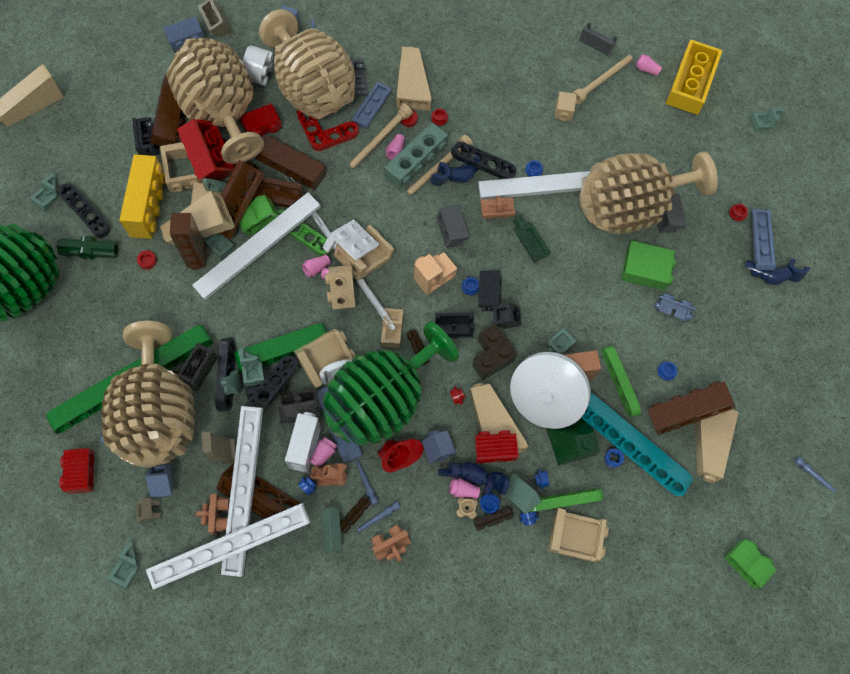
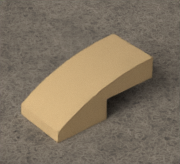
[381,308,403,348]

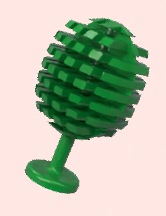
[0,223,60,322]
[323,321,459,445]

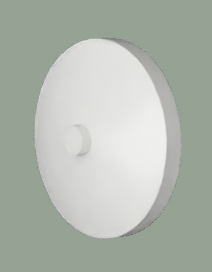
[510,352,591,429]

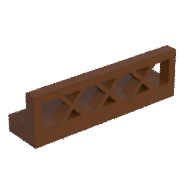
[220,160,265,240]
[231,170,305,208]
[216,463,301,519]

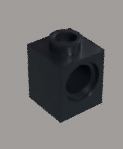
[493,303,521,329]

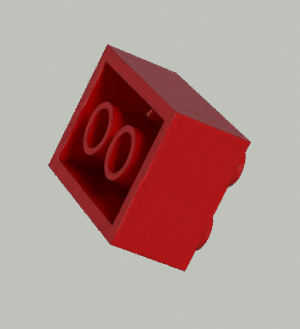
[177,119,235,181]

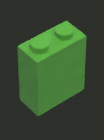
[621,240,676,290]

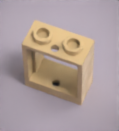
[160,142,203,192]

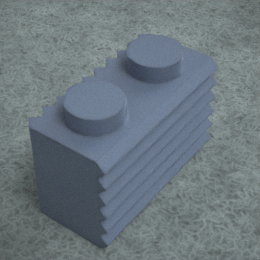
[163,16,204,52]

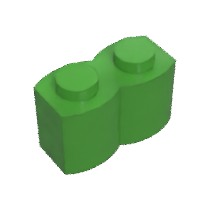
[236,195,279,236]
[724,539,777,589]

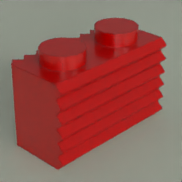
[240,103,282,137]
[474,430,519,464]
[59,448,94,494]

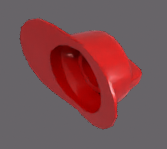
[377,438,423,473]

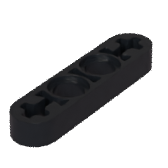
[451,142,517,179]
[58,183,110,238]
[215,337,236,412]
[244,356,298,416]

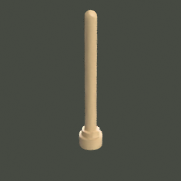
[572,55,633,105]
[349,103,413,168]
[407,135,473,195]

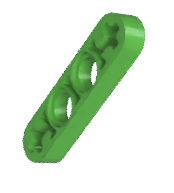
[276,209,333,256]
[602,346,641,418]
[529,488,604,512]

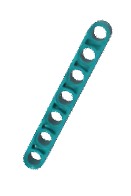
[581,393,693,496]

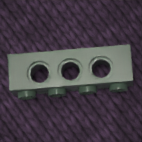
[384,123,448,189]

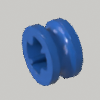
[604,449,624,468]

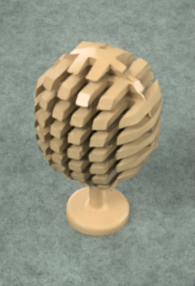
[259,9,355,119]
[166,38,264,164]
[579,151,718,235]
[102,321,195,468]

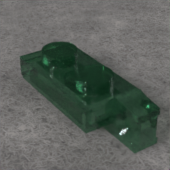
[513,214,551,263]

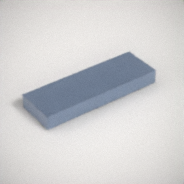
[352,82,392,130]

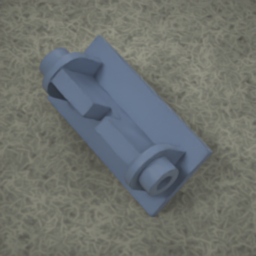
[654,294,697,321]

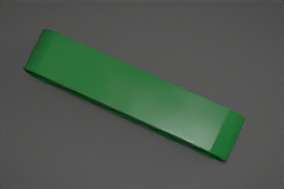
[234,323,327,373]

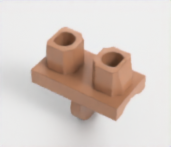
[480,196,515,219]
[310,464,347,487]
[195,494,230,535]
[371,525,411,563]

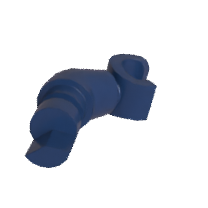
[430,154,480,186]
[744,258,810,285]
[438,461,510,496]

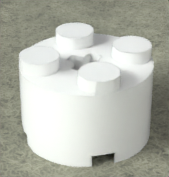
[243,45,274,86]

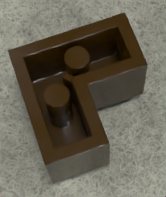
[472,324,517,380]

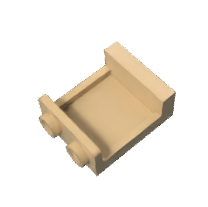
[334,225,394,281]
[294,329,356,388]
[548,508,609,563]

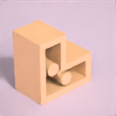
[414,252,457,295]

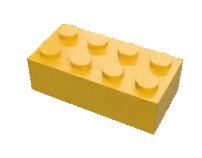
[665,39,723,115]
[119,154,166,239]

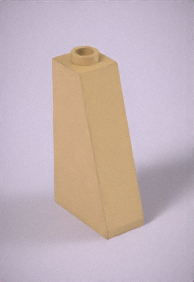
[396,46,431,111]
[0,64,64,127]
[160,191,235,245]
[469,383,528,453]
[694,410,739,483]

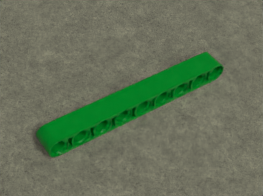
[45,325,213,434]

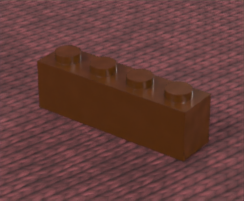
[150,74,183,146]
[254,134,326,190]
[170,213,207,270]
[647,381,736,436]

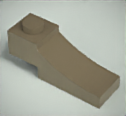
[201,431,237,465]

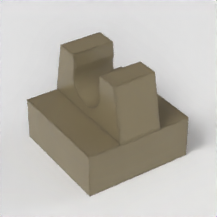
[136,497,160,523]

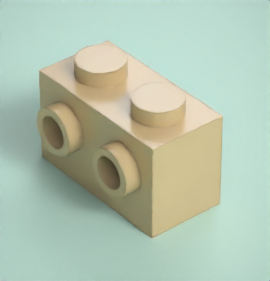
[325,265,355,309]

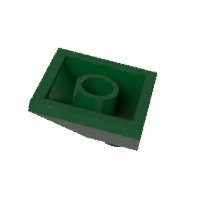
[546,419,600,466]

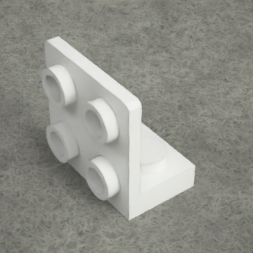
[322,219,379,261]

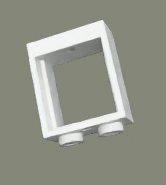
[285,412,321,473]

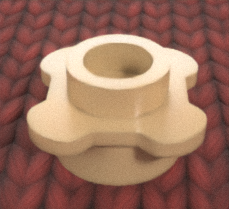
[456,497,478,519]

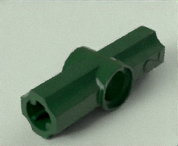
[56,236,119,260]

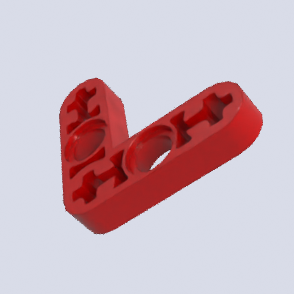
[297,110,359,151]

